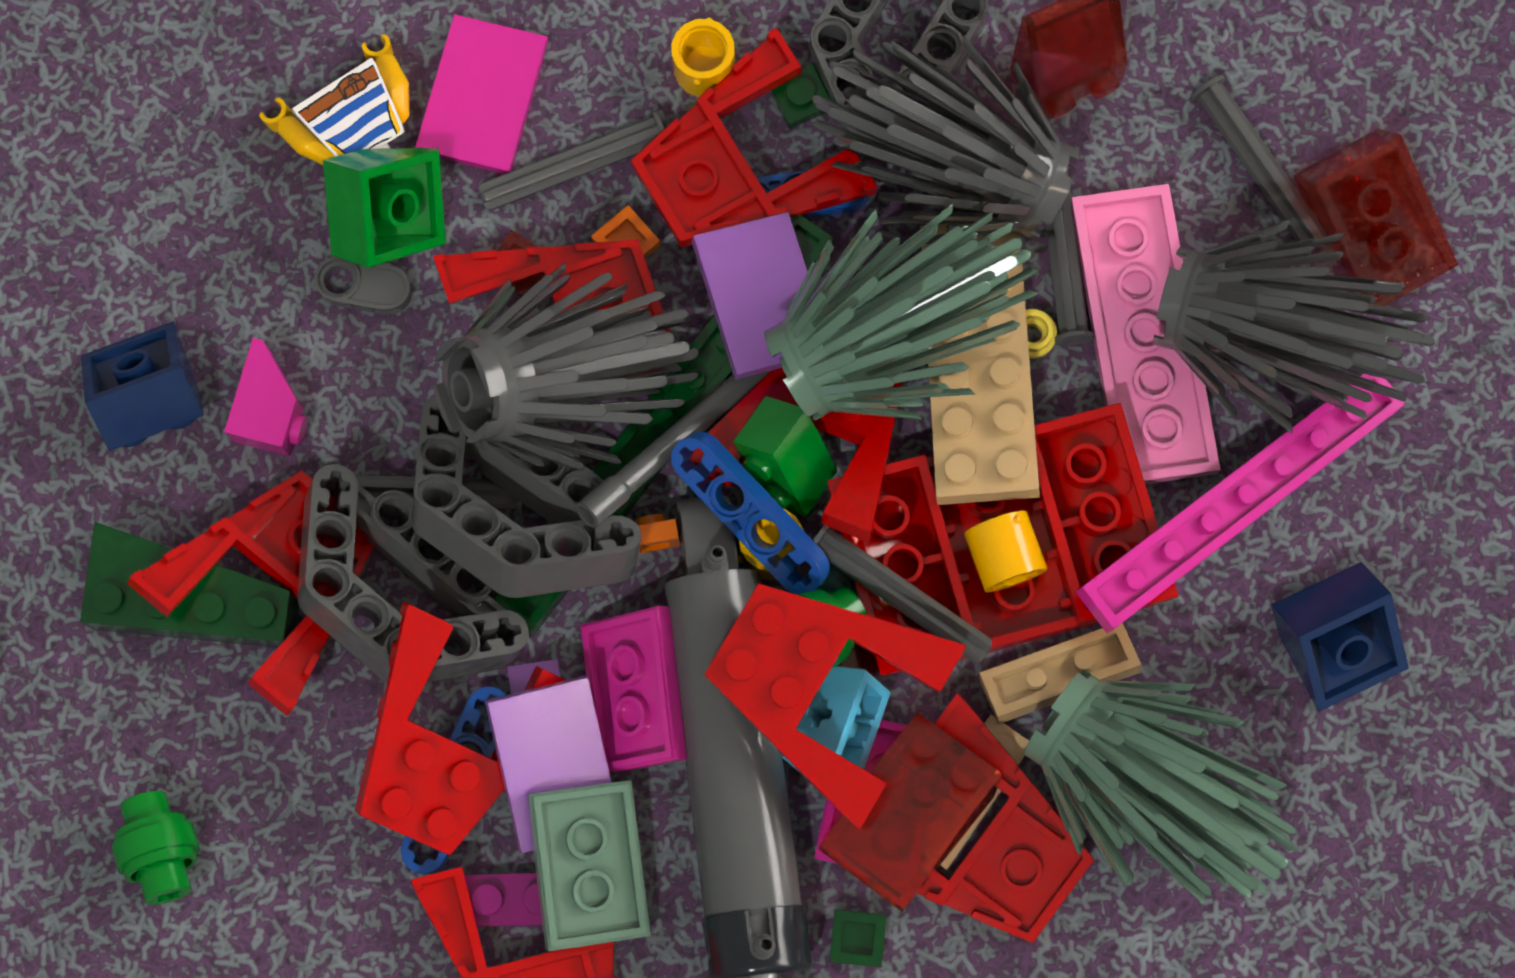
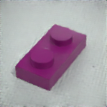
[464,873,543,927]

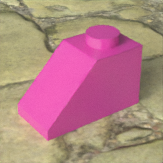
[224,338,308,456]

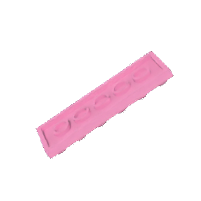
[1071,184,1221,484]

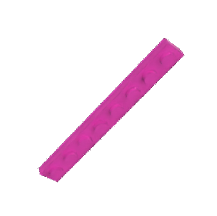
[1075,373,1406,633]

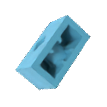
[782,667,891,773]

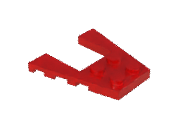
[631,27,877,248]
[433,239,671,333]
[690,364,906,543]
[127,471,373,717]
[704,583,967,829]
[355,601,566,855]
[854,693,1094,943]
[411,867,614,978]

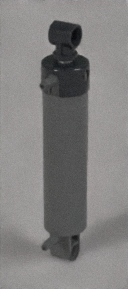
[664,495,812,978]

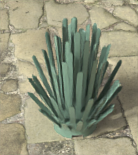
[764,204,1039,421]
[1024,669,1299,905]

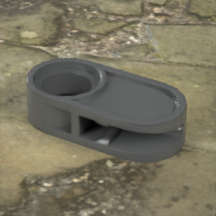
[314,256,413,315]

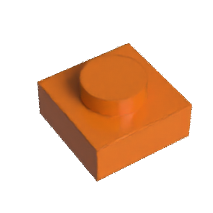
[591,205,661,259]
[635,514,680,554]

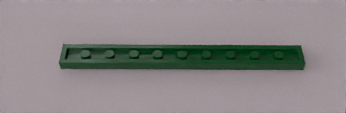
[494,215,836,636]

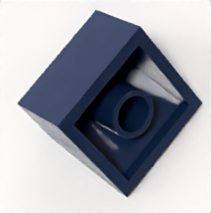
[81,321,204,451]
[1271,562,1409,712]

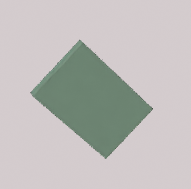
[527,780,651,951]

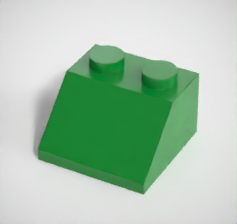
[323,148,446,268]

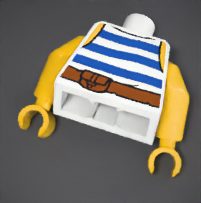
[259,34,410,165]

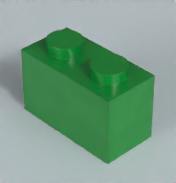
[733,396,838,517]

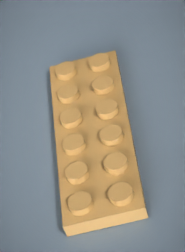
[920,224,1040,505]

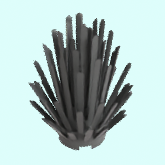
[812,36,1079,244]
[1154,220,1435,433]
[434,262,699,469]

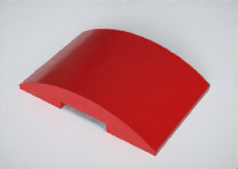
[827,402,1179,677]

